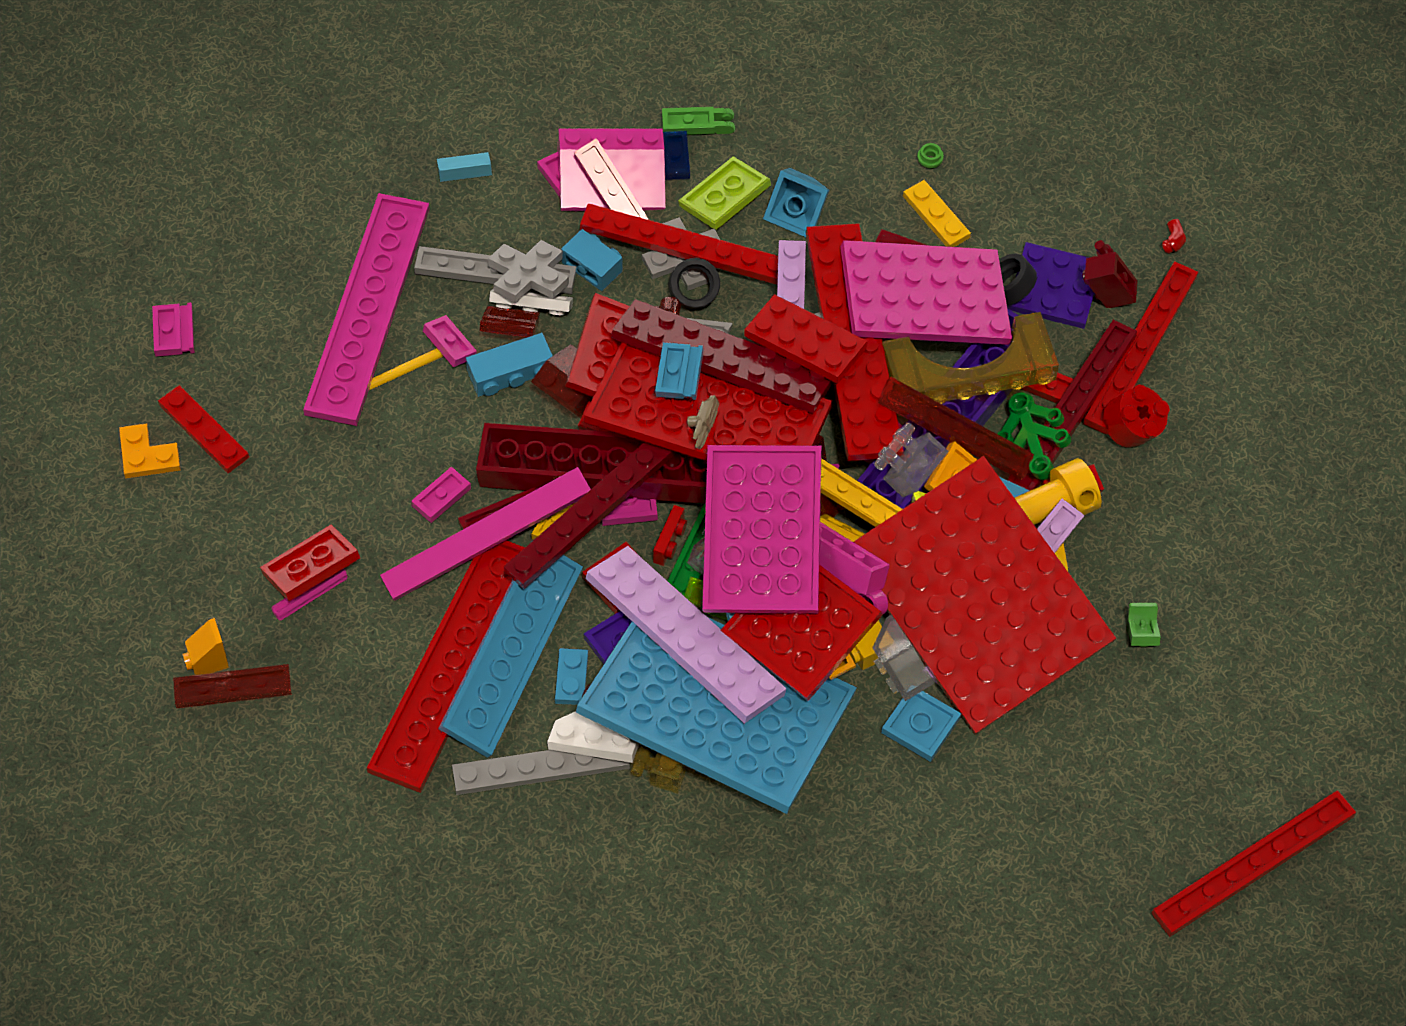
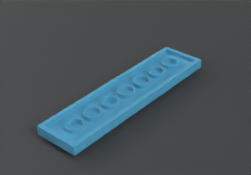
[438,541,583,758]

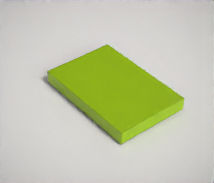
[678,156,771,230]

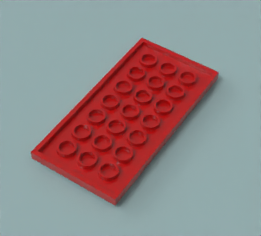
[584,342,832,461]

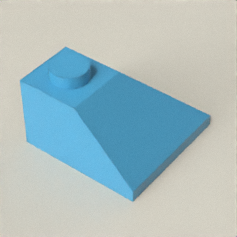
[763,168,829,237]

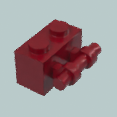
[1083,240,1138,308]

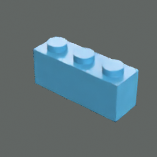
[466,333,554,397]

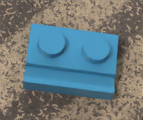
[655,342,704,400]

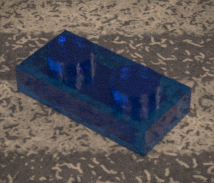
[663,131,690,180]

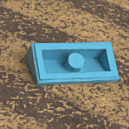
[437,152,492,182]

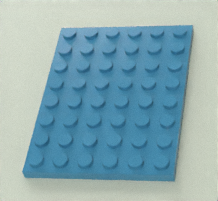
[576,618,857,814]

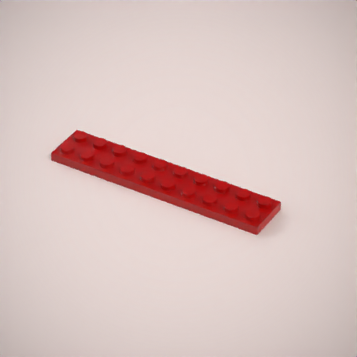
[806,224,904,461]
[367,540,525,793]

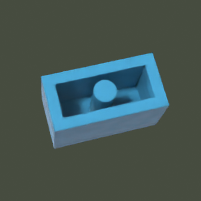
[561,229,623,291]

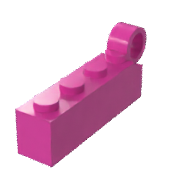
[819,522,890,615]

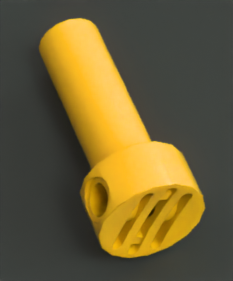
[1014,458,1102,525]

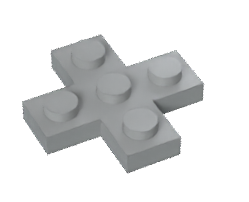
[642,217,720,291]
[488,240,569,303]

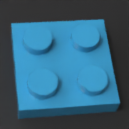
[881,685,961,762]

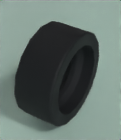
[999,253,1037,305]
[668,258,721,310]

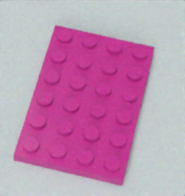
[841,240,1012,345]
[702,445,822,613]

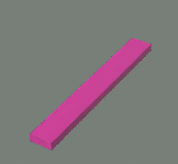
[380,467,591,601]

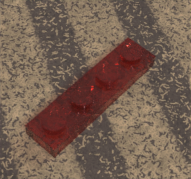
[173,664,292,708]

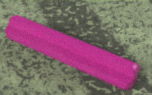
[272,568,348,620]

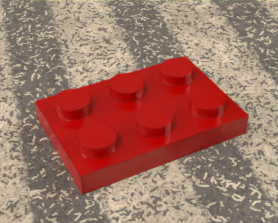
[260,525,360,601]

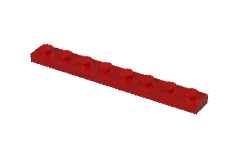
[580,203,778,285]
[1083,261,1198,435]
[1152,790,1356,937]

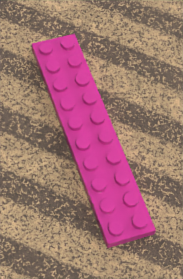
[303,193,430,426]

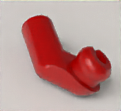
[1162,219,1186,254]

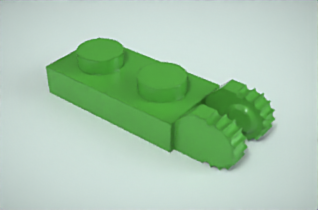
[662,107,735,135]

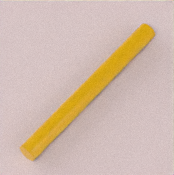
[369,348,443,390]

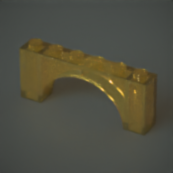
[882,312,1059,410]

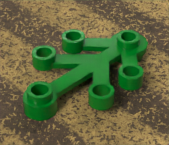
[995,392,1071,480]

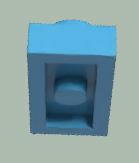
[555,648,588,705]

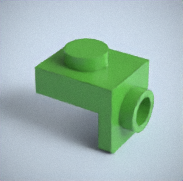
[1127,603,1161,647]

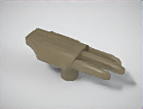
[687,395,719,449]

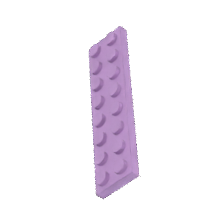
[586,546,787,724]

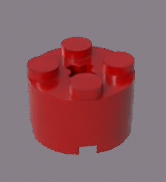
[1103,384,1170,448]

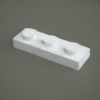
[489,288,573,315]

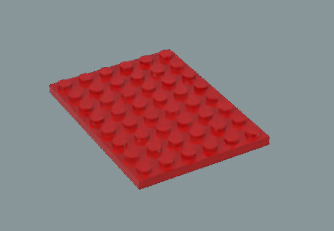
[854,456,1116,735]

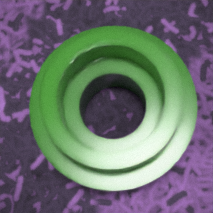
[917,143,944,168]

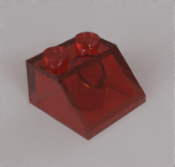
[531,344,593,418]

